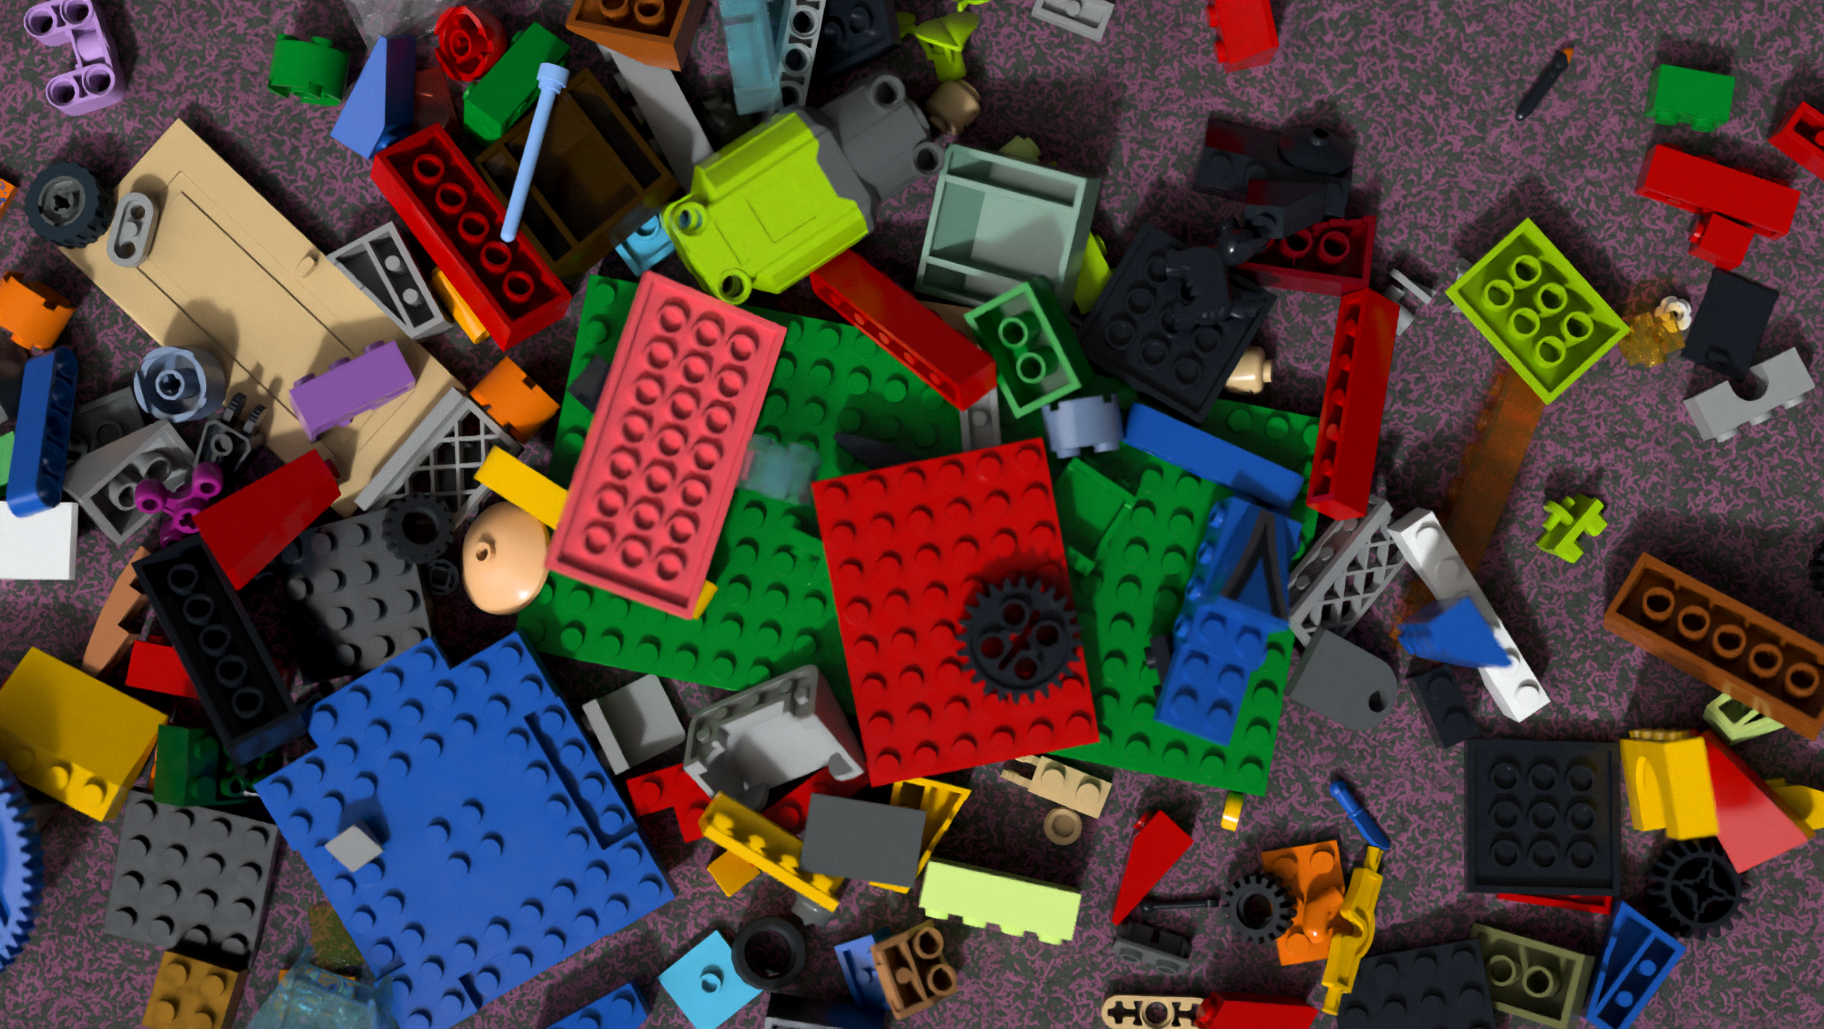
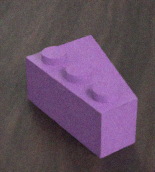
[289,340,416,445]

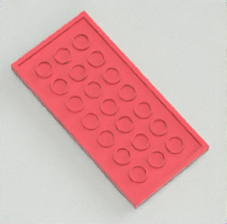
[543,270,787,619]

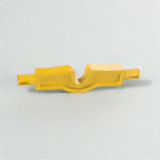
[1321,846,1383,1015]

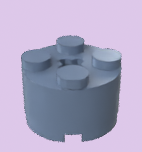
[134,345,226,423]
[1041,394,1125,459]

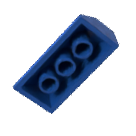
[1396,596,1514,668]

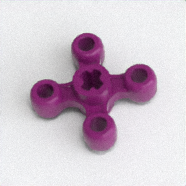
[134,461,224,549]

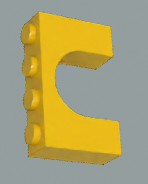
[1618,727,1719,839]

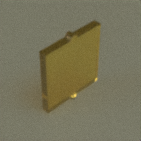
[308,905,367,972]

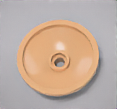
[460,501,551,615]

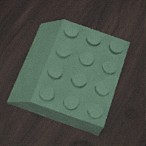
[914,142,1102,321]

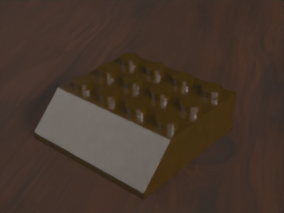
[470,67,686,285]

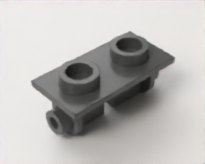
[441,435,481,514]
[1110,920,1193,975]

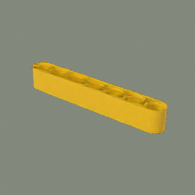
[474,445,719,620]

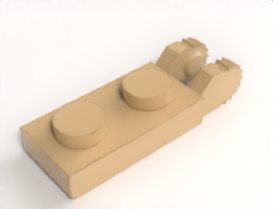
[1000,755,1112,819]

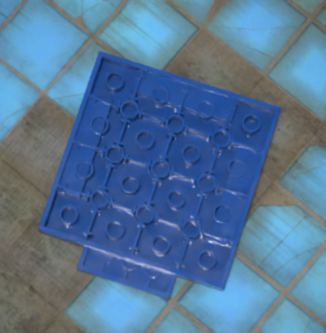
[253,628,680,1029]

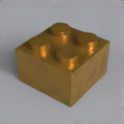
[141,947,250,1029]

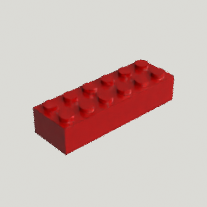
[370,122,573,352]

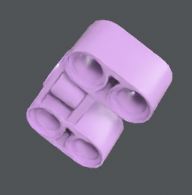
[24,0,127,116]

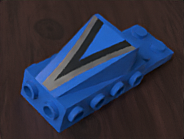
[1153,494,1302,746]

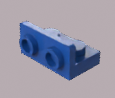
[834,926,893,1011]

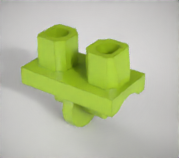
[1535,493,1608,563]

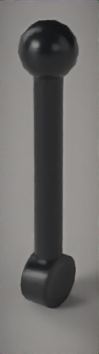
[1139,898,1219,914]

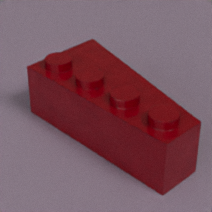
[1230,215,1377,297]

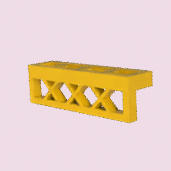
[698,789,845,912]

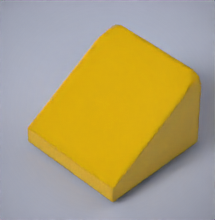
[706,850,761,897]

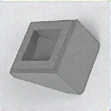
[325,819,385,873]

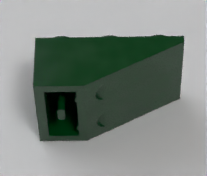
[153,723,279,808]

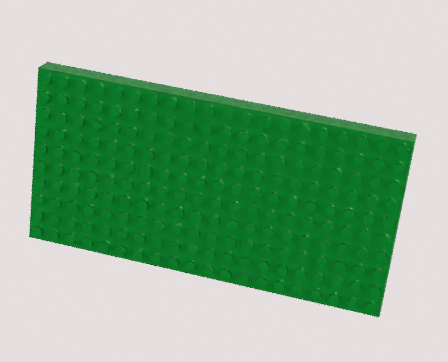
[515,274,1320,797]

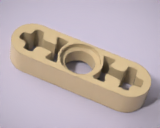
[1100,993,1204,1029]

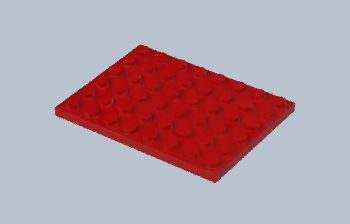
[811,437,1100,787]

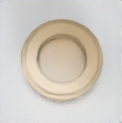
[1044,806,1082,845]

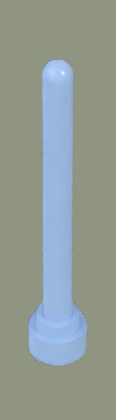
[501,63,570,242]

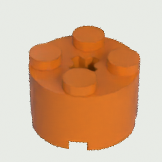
[0,269,76,351]
[469,355,561,446]

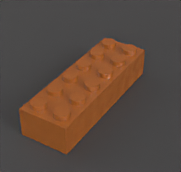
[1603,552,1824,742]

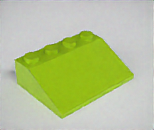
[1445,217,1631,405]

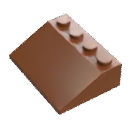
[565,0,708,72]

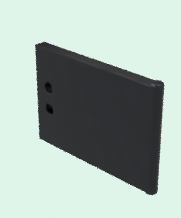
[1680,268,1779,382]

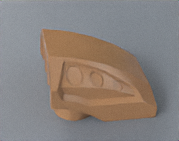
[870,919,959,1020]

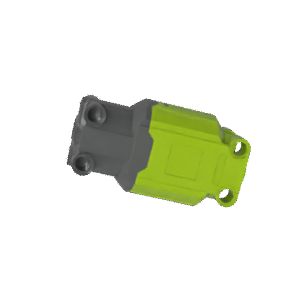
[659,69,945,304]

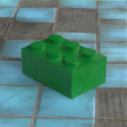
[964,274,1096,419]

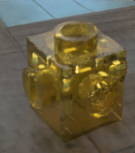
[1618,311,1686,368]

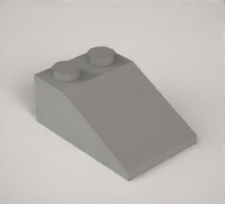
[63,418,196,545]

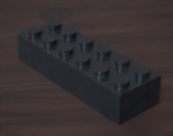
[131,532,308,768]

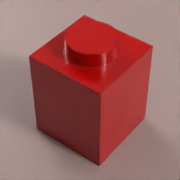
[1688,213,1755,271]

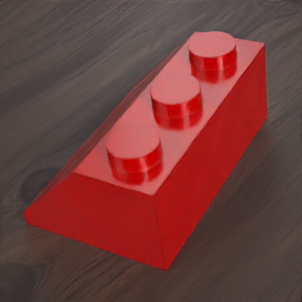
[1205,0,1280,73]

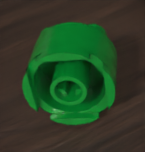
[267,34,351,106]

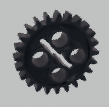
[955,575,1083,704]

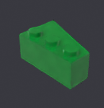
[463,21,571,149]

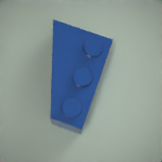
[541,977,652,1029]

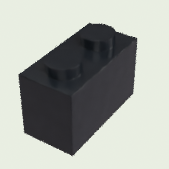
[1405,663,1480,749]

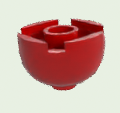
[434,5,509,82]

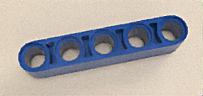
[6,346,79,519]
[1122,402,1305,513]

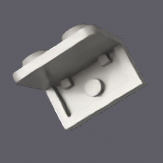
[581,674,686,775]

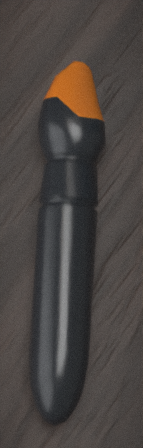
[1515,48,1574,122]

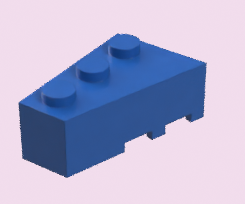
[1581,901,1687,1029]

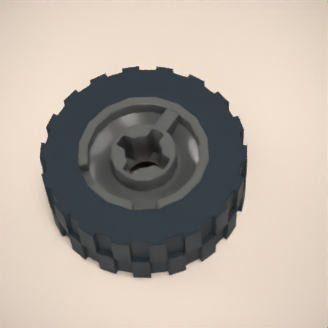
[24,161,115,249]

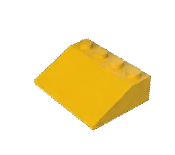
[0,646,170,822]

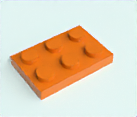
[1260,839,1353,966]

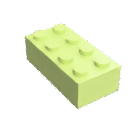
[919,856,1081,945]

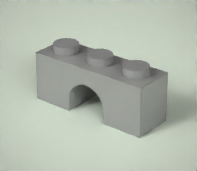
[1683,347,1815,443]

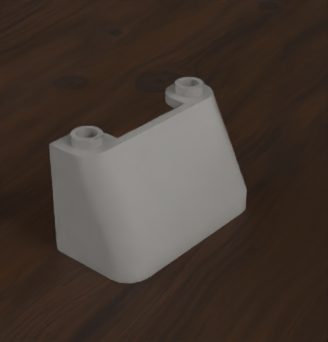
[683,664,866,814]

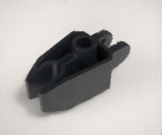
[193,392,267,498]

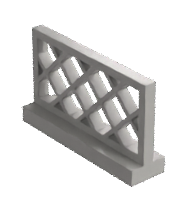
[354,386,525,563]
[1288,494,1407,648]

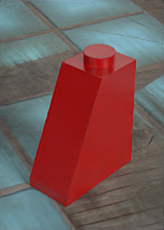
[1193,991,1319,1029]

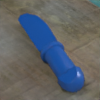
[1329,780,1390,851]

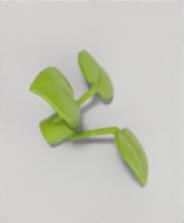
[896,0,990,82]

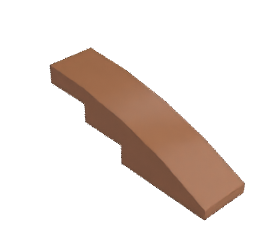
[81,546,157,682]

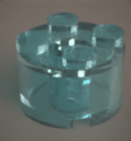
[736,434,823,507]

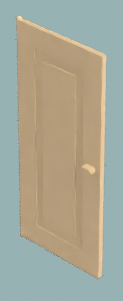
[58,118,469,519]

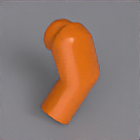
[1302,885,1344,943]

